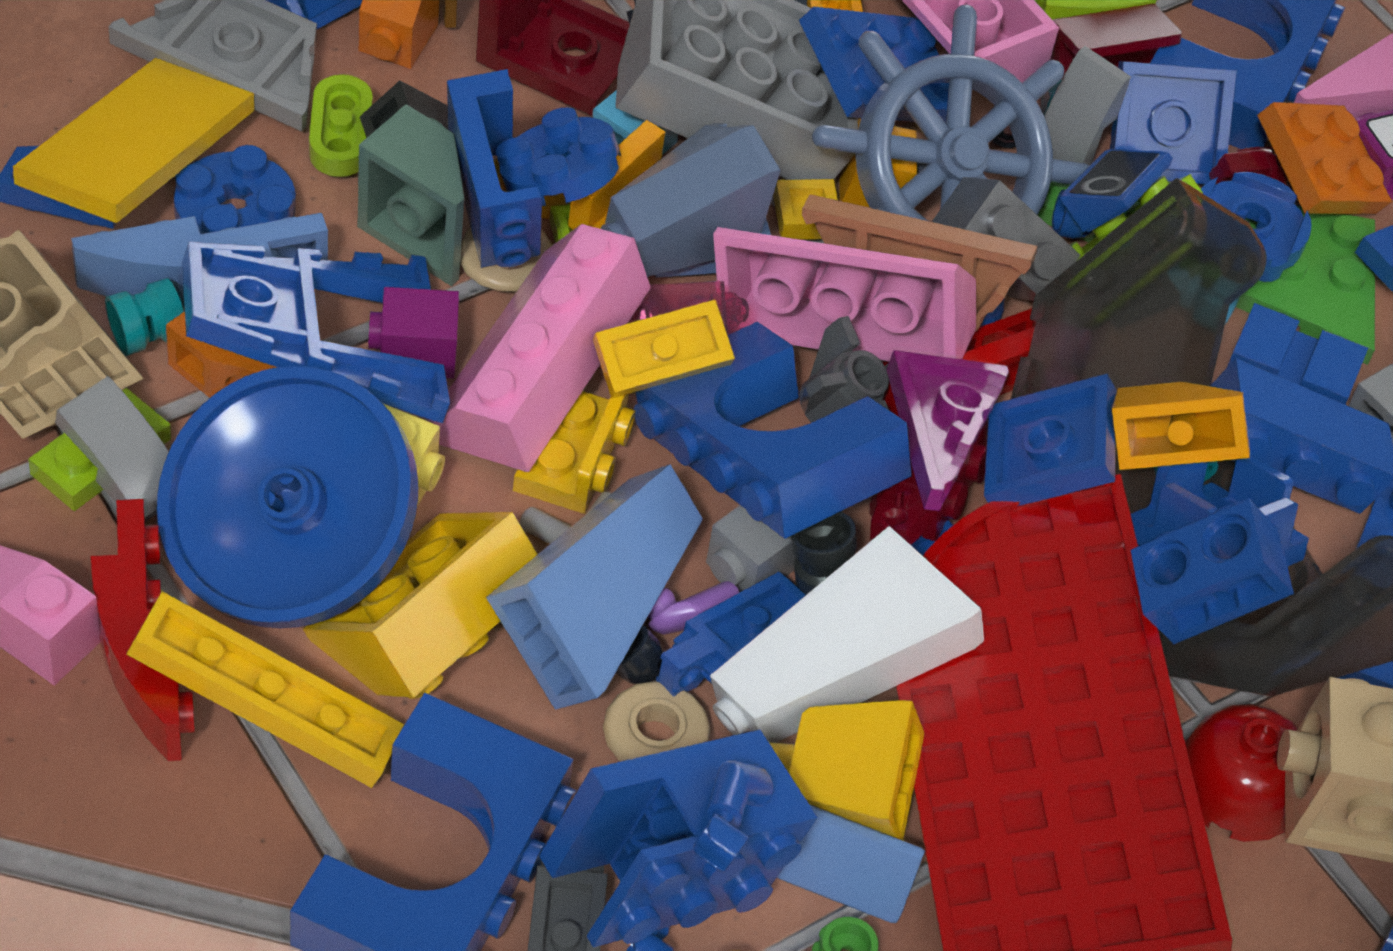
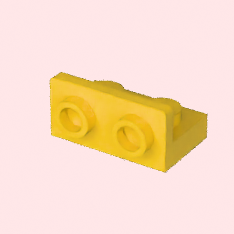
[513,391,636,514]

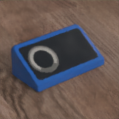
[1060,149,1173,232]

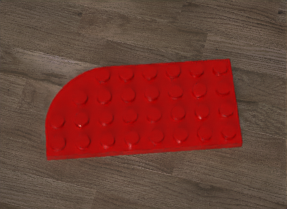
[896,474,1233,951]

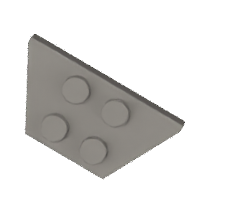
[108,0,317,132]

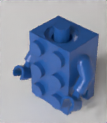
[539,729,818,951]

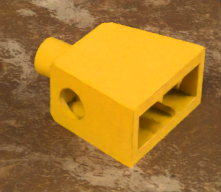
[769,700,925,841]

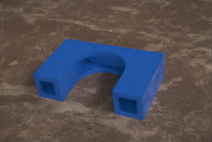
[1150,0,1345,149]
[634,322,911,539]
[290,693,578,951]

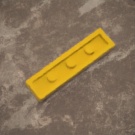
[127,591,405,788]

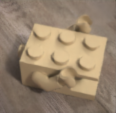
[1277,677,1393,863]

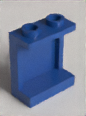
[447,69,542,268]

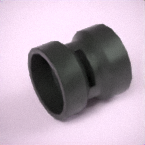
[791,511,857,595]

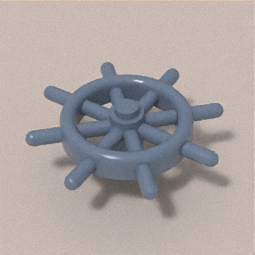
[812,4,1090,221]

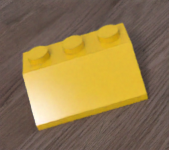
[303,512,538,699]

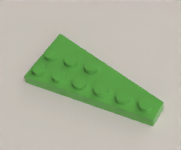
[1038,182,1375,365]

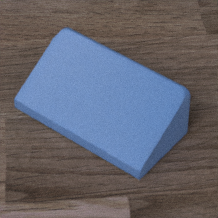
[777,804,925,923]

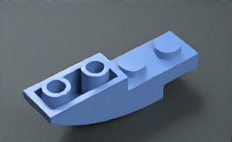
[71,213,328,307]

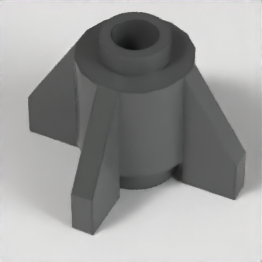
[799,316,889,423]

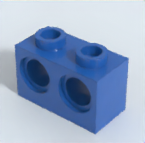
[1130,498,1294,644]

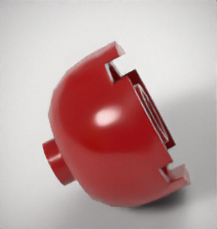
[1185,704,1298,842]

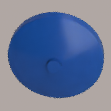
[157,366,418,629]

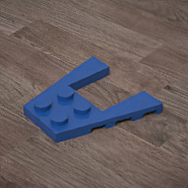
[182,242,450,423]

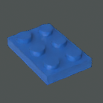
[799,7,949,123]

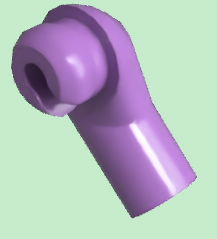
[648,581,740,635]

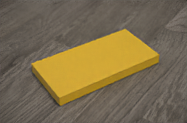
[13,58,254,223]

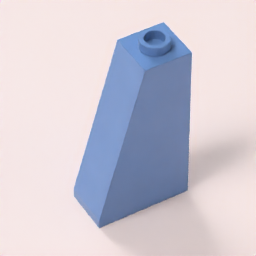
[486,464,703,710]

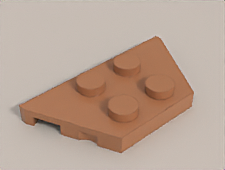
[802,194,1038,333]

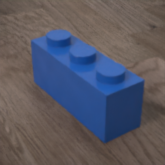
[1210,358,1393,514]

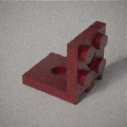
[476,0,630,116]

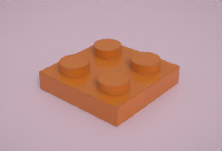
[1257,102,1392,214]

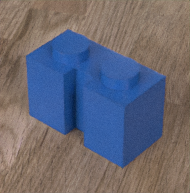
[1227,303,1368,405]

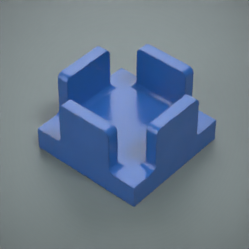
[1130,455,1309,567]

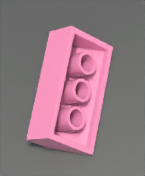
[902,0,1059,82]
[427,224,651,472]
[713,227,976,361]

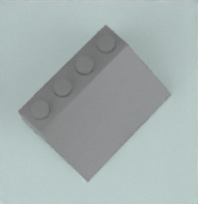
[616,0,858,180]

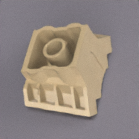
[0,229,144,439]

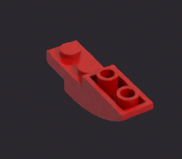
[90,499,195,761]

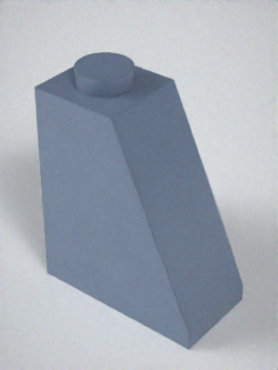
[600,123,780,277]

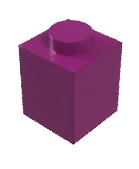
[368,287,459,379]

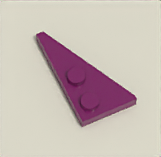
[886,350,1009,511]

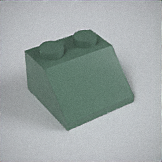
[357,104,464,286]

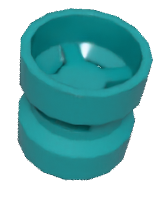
[105,278,184,356]

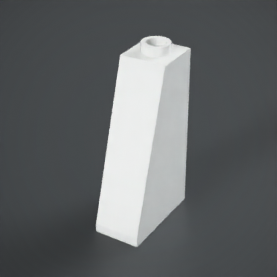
[710,526,984,743]

